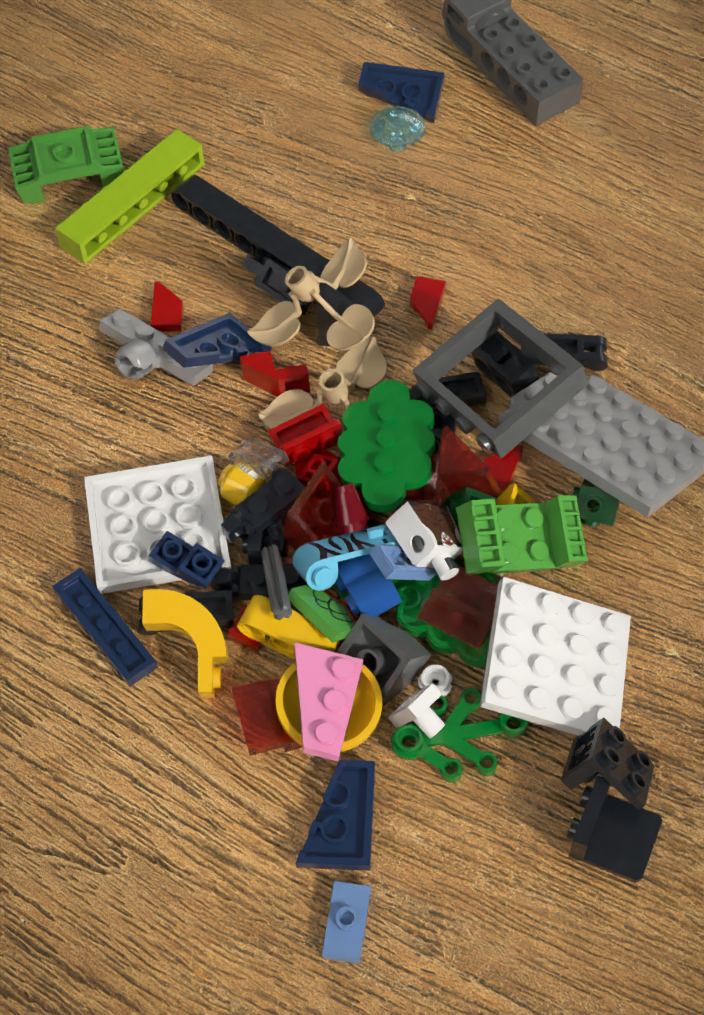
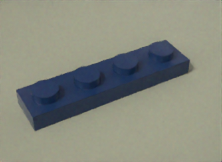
[52,568,158,687]

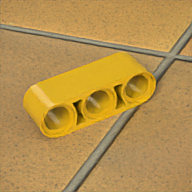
[237,595,341,660]

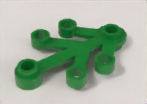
[391,688,528,783]

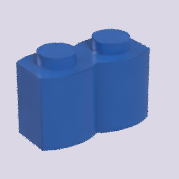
[335,554,402,617]

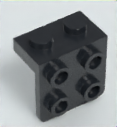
[566,775,662,883]

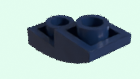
[148,531,225,588]

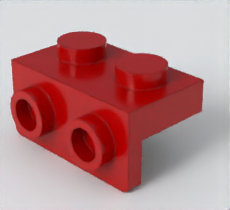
[267,403,342,466]

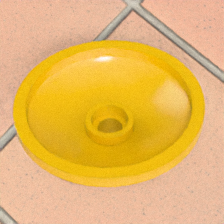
[275,652,382,752]

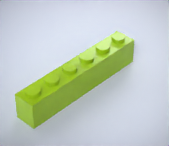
[55,129,205,265]

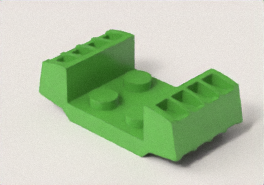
[8,126,124,204]
[456,495,588,574]

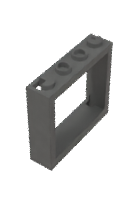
[412,298,589,459]

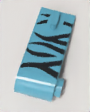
[292,524,400,591]

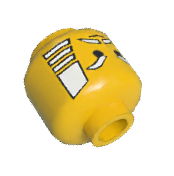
[217,462,266,506]

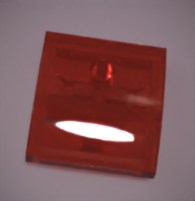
[417,564,498,650]
[232,679,303,756]

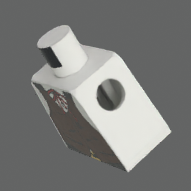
[385,501,463,580]

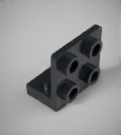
[561,717,654,810]

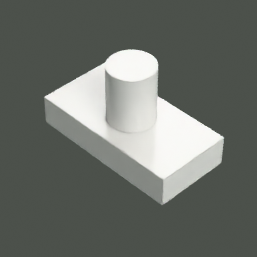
[388,683,445,739]

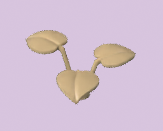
[247,237,375,351]
[258,336,387,429]

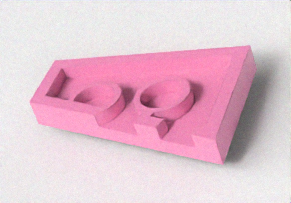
[294,643,364,762]

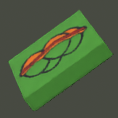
[289,583,378,642]

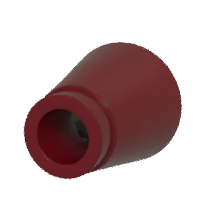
[334,483,369,534]

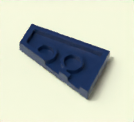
[358,62,444,123]
[163,313,272,368]
[295,760,375,871]

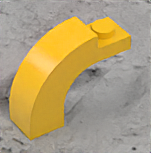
[142,589,229,698]

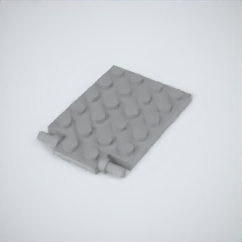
[498,369,704,518]

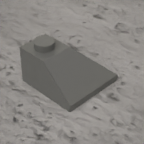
[337,613,431,707]

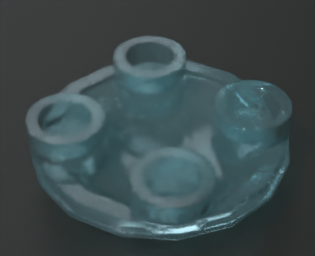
[370,106,425,153]

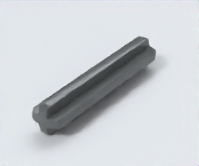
[261,544,292,620]

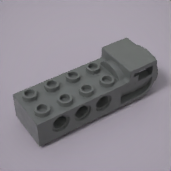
[442,0,583,126]

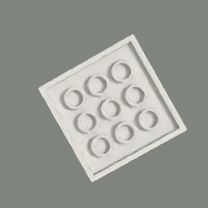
[84,456,231,594]
[480,577,631,736]

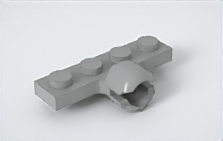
[99,308,213,386]

